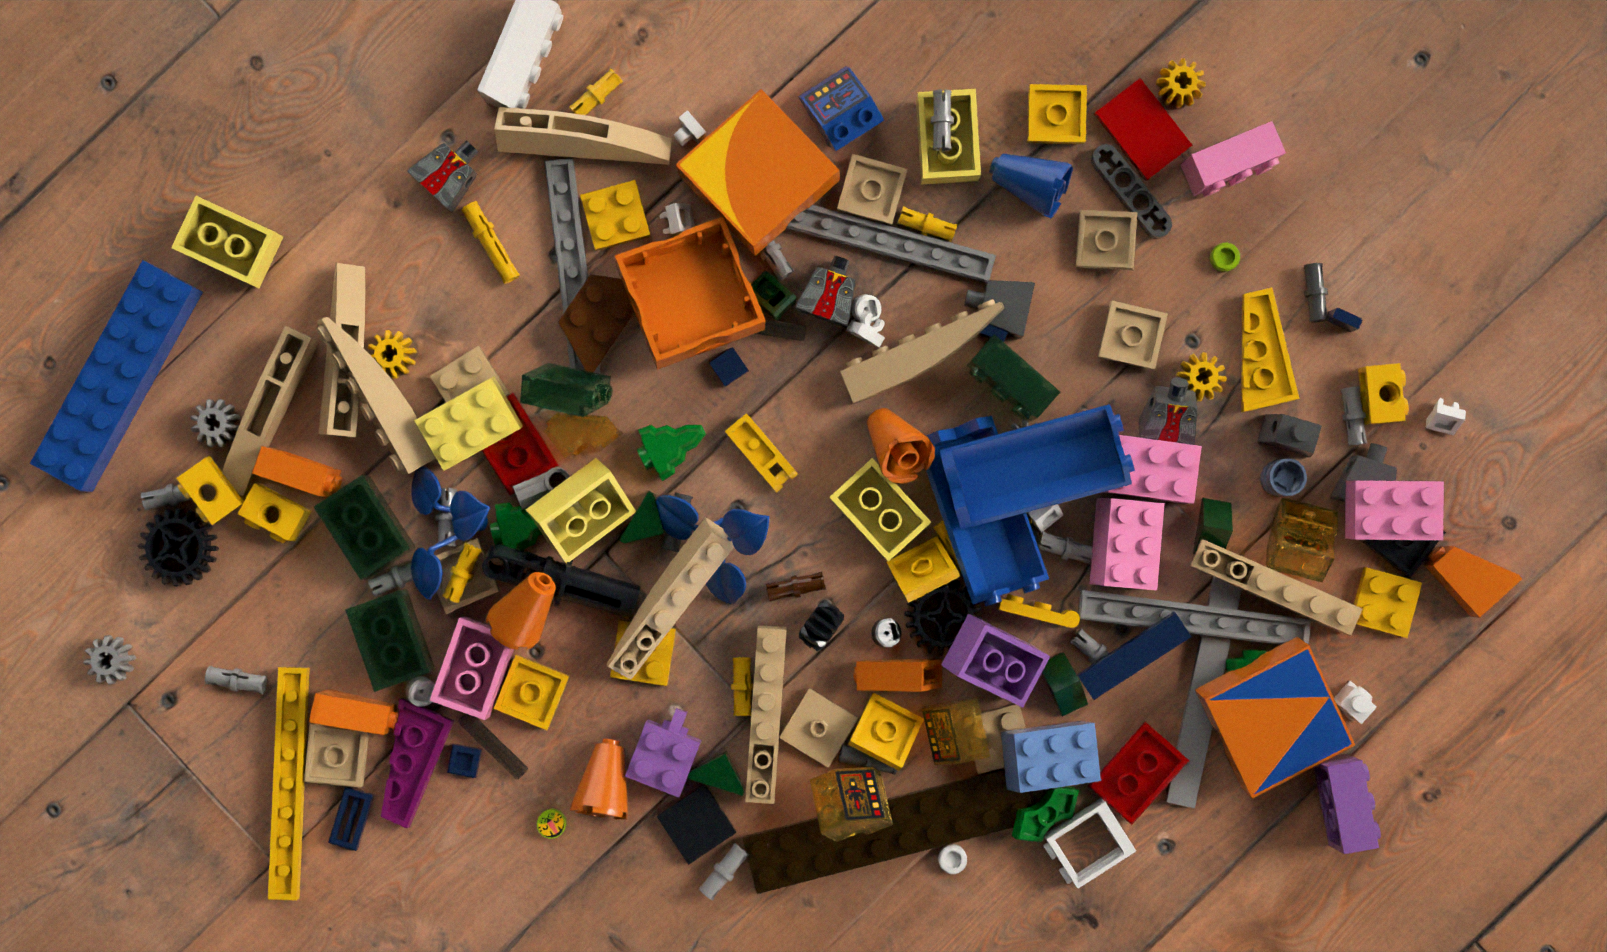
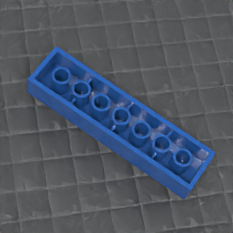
[30,260,203,492]

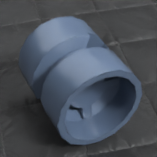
[1260,459,1307,497]

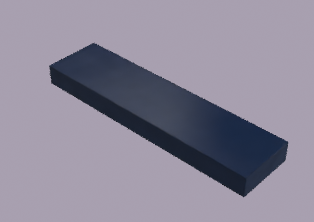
[1077,612,1191,700]

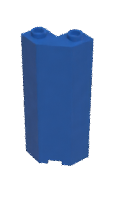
[940,404,1135,530]
[926,416,1049,607]

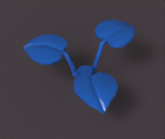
[411,466,490,600]
[656,495,769,604]

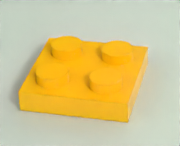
[1027,84,1087,144]
[580,180,651,251]
[886,536,960,603]
[1354,567,1422,638]
[610,620,676,686]
[494,654,570,730]
[848,692,924,771]

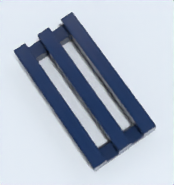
[328,786,375,851]

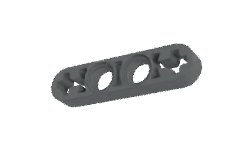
[1091,144,1172,239]

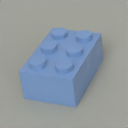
[1001,721,1101,793]

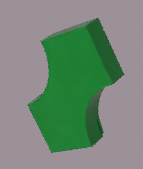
[1012,786,1079,842]

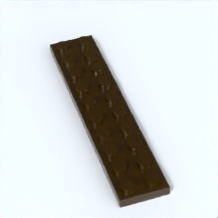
[743,768,1032,894]

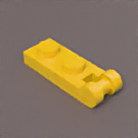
[725,413,798,493]
[996,594,1080,628]

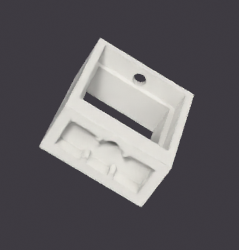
[1043,798,1136,888]

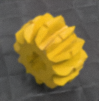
[1156,58,1206,109]
[368,330,417,379]
[1176,352,1227,402]

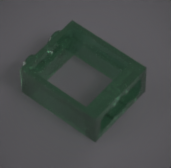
[520,363,613,417]

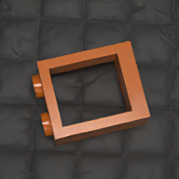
[252,446,343,497]

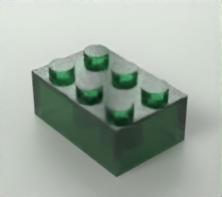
[966,334,1060,421]
[314,475,416,580]
[345,589,436,692]

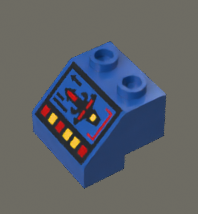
[798,66,884,151]

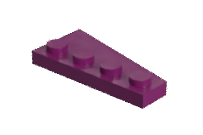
[381,698,454,828]

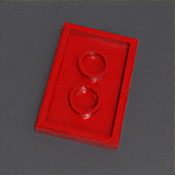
[1094,78,1193,181]
[481,393,560,496]
[1088,721,1190,825]

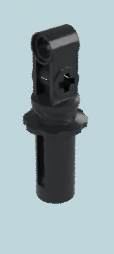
[482,544,641,619]

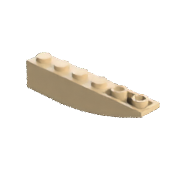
[495,107,672,164]
[318,263,365,437]
[840,299,1004,403]
[316,317,436,474]
[222,326,320,496]
[607,517,734,680]
[1190,539,1362,635]
[745,625,787,804]

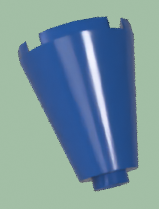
[989,153,1073,218]

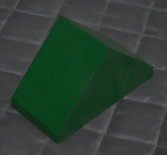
[751,270,796,322]
[619,491,665,544]
[1193,498,1233,554]
[1042,652,1088,717]
[687,751,745,796]

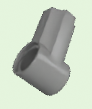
[513,467,570,510]

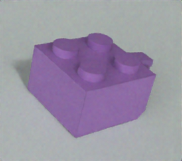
[625,708,702,797]

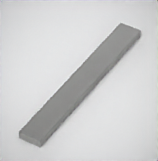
[544,158,602,388]
[786,205,996,283]
[1165,577,1241,808]
[1078,590,1311,645]

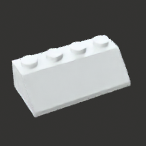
[477,0,563,109]

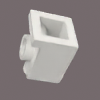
[1334,681,1376,724]

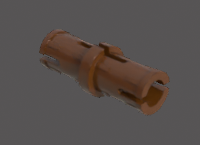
[766,572,826,602]

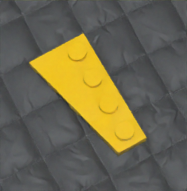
[1241,287,1300,413]

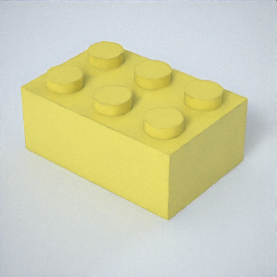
[916,89,981,185]
[171,196,283,288]
[414,376,523,471]
[526,458,636,564]
[829,458,931,562]

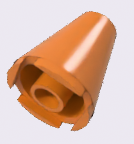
[867,408,935,484]
[486,572,556,650]
[570,739,628,820]

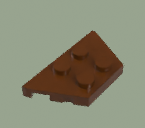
[557,274,634,377]

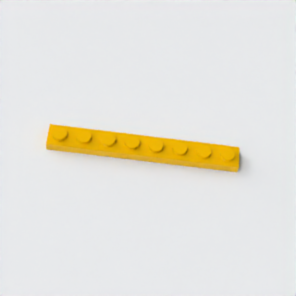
[268,666,310,901]

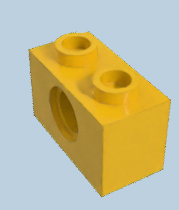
[1358,363,1409,425]
[176,456,244,525]
[238,483,312,543]

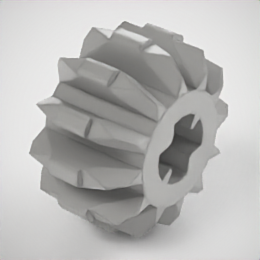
[190,399,241,447]
[83,635,136,685]

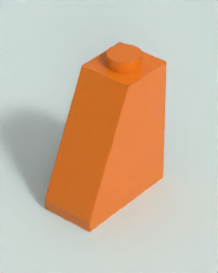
[1424,546,1522,618]
[853,659,942,692]
[309,689,398,735]

